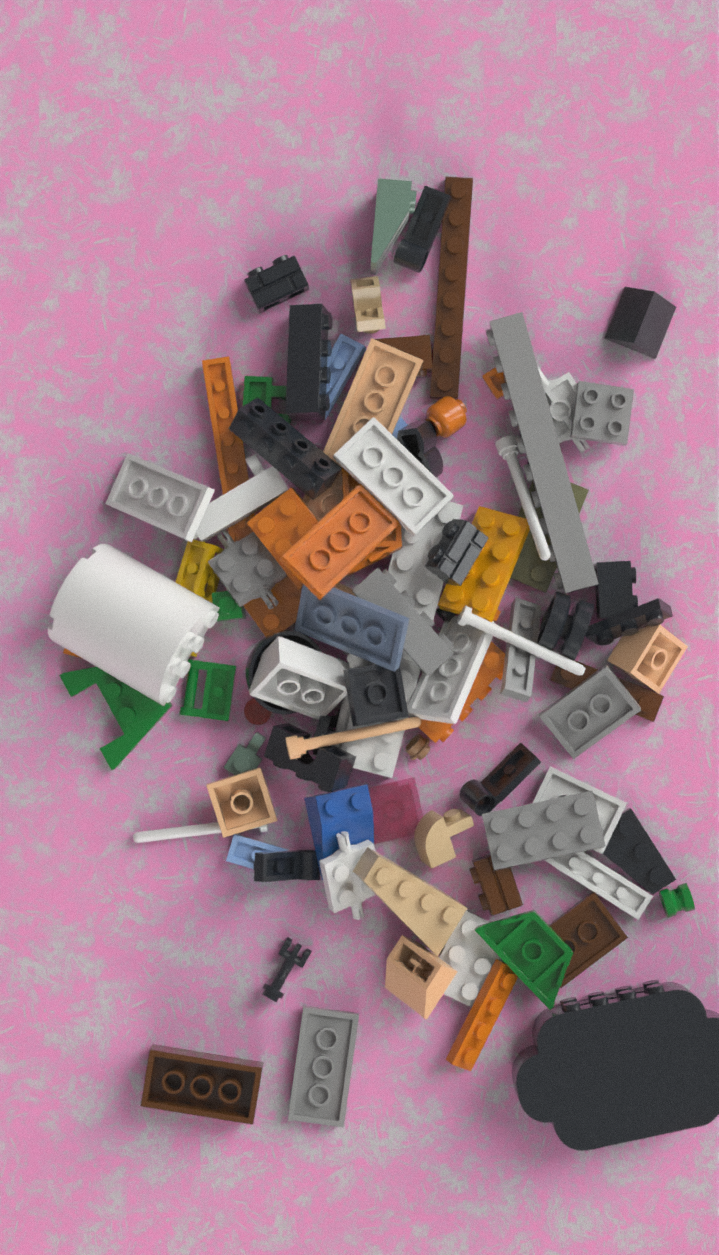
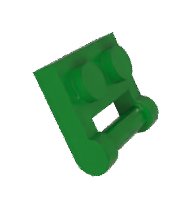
[179,659,237,721]

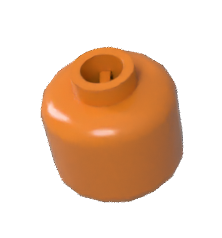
[425,396,467,438]

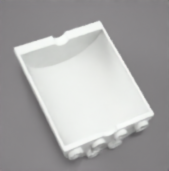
[48,544,220,706]

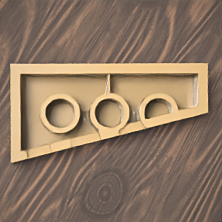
[353,847,467,956]

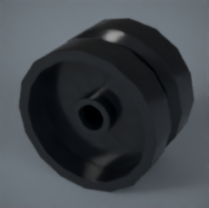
[537,591,594,661]

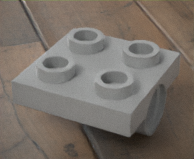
[570,381,634,446]

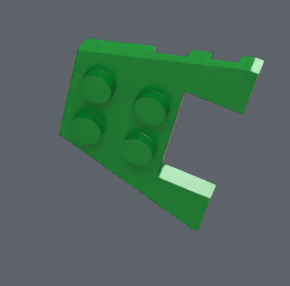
[59,667,172,770]

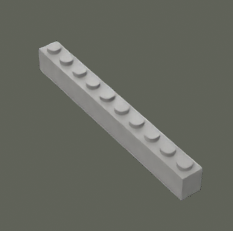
[486,312,598,594]

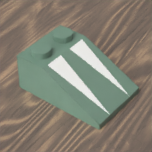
[370,178,417,275]

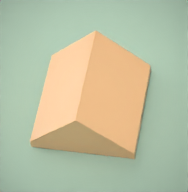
[206,767,277,838]

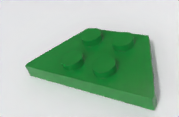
[475,910,573,1010]

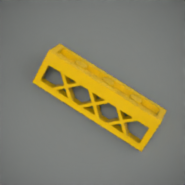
[175,539,224,657]

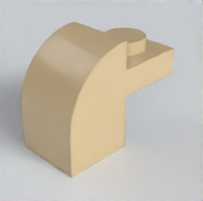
[350,276,386,334]
[414,809,474,869]

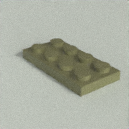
[510,480,589,593]

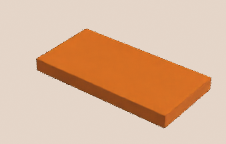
[280,483,400,600]

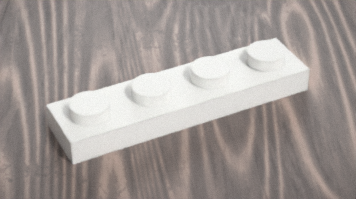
[545,852,653,920]

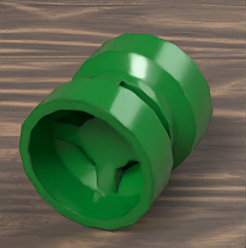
[659,883,695,918]

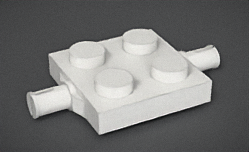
[538,367,590,454]
[319,831,375,920]

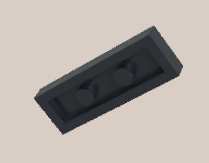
[585,598,673,646]

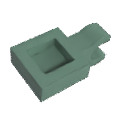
[224,732,266,775]

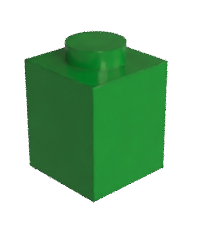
[212,591,246,622]

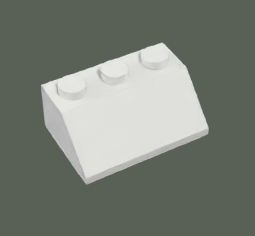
[249,636,350,720]

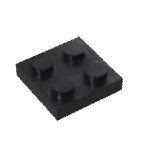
[343,664,409,727]

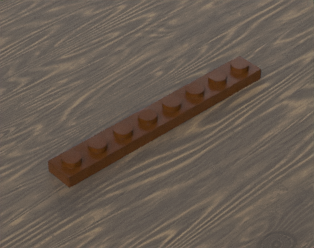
[430,176,473,400]

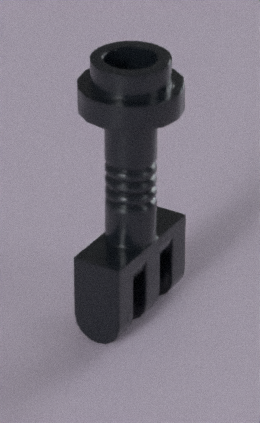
[262,937,312,1003]

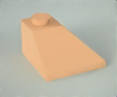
[607,625,688,694]

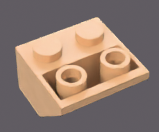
[385,935,457,1019]

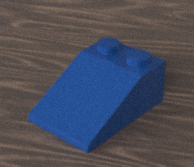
[304,784,374,881]

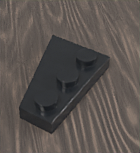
[603,808,676,894]

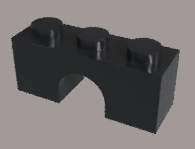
[264,723,356,792]

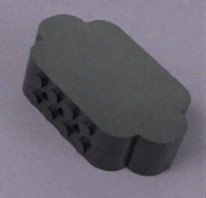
[512,980,719,1151]

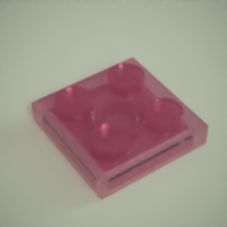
[368,777,423,844]

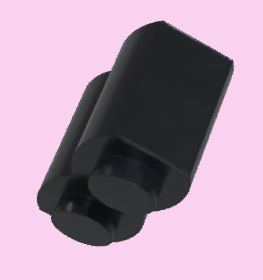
[397,420,443,477]

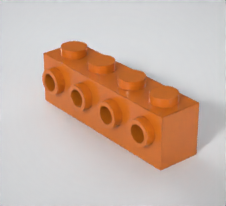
[418,641,505,743]

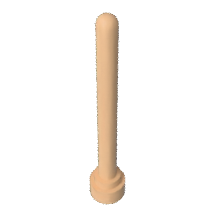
[285,716,421,760]

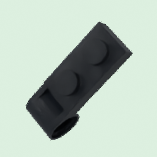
[393,185,452,273]
[459,742,541,816]
[253,850,321,882]

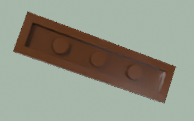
[549,660,664,722]

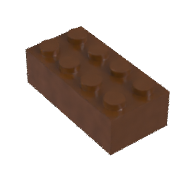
[140,1044,264,1125]

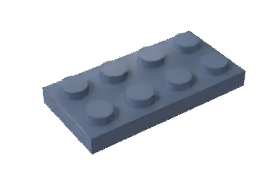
[295,584,409,672]

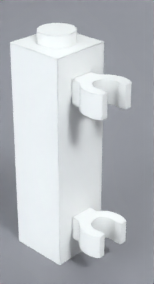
[193,454,288,542]

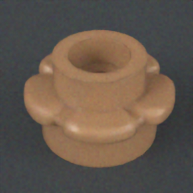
[405,734,430,760]

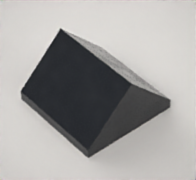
[604,287,676,359]

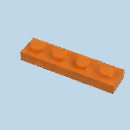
[445,959,518,1071]

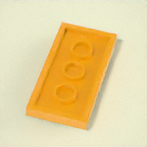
[438,506,530,622]

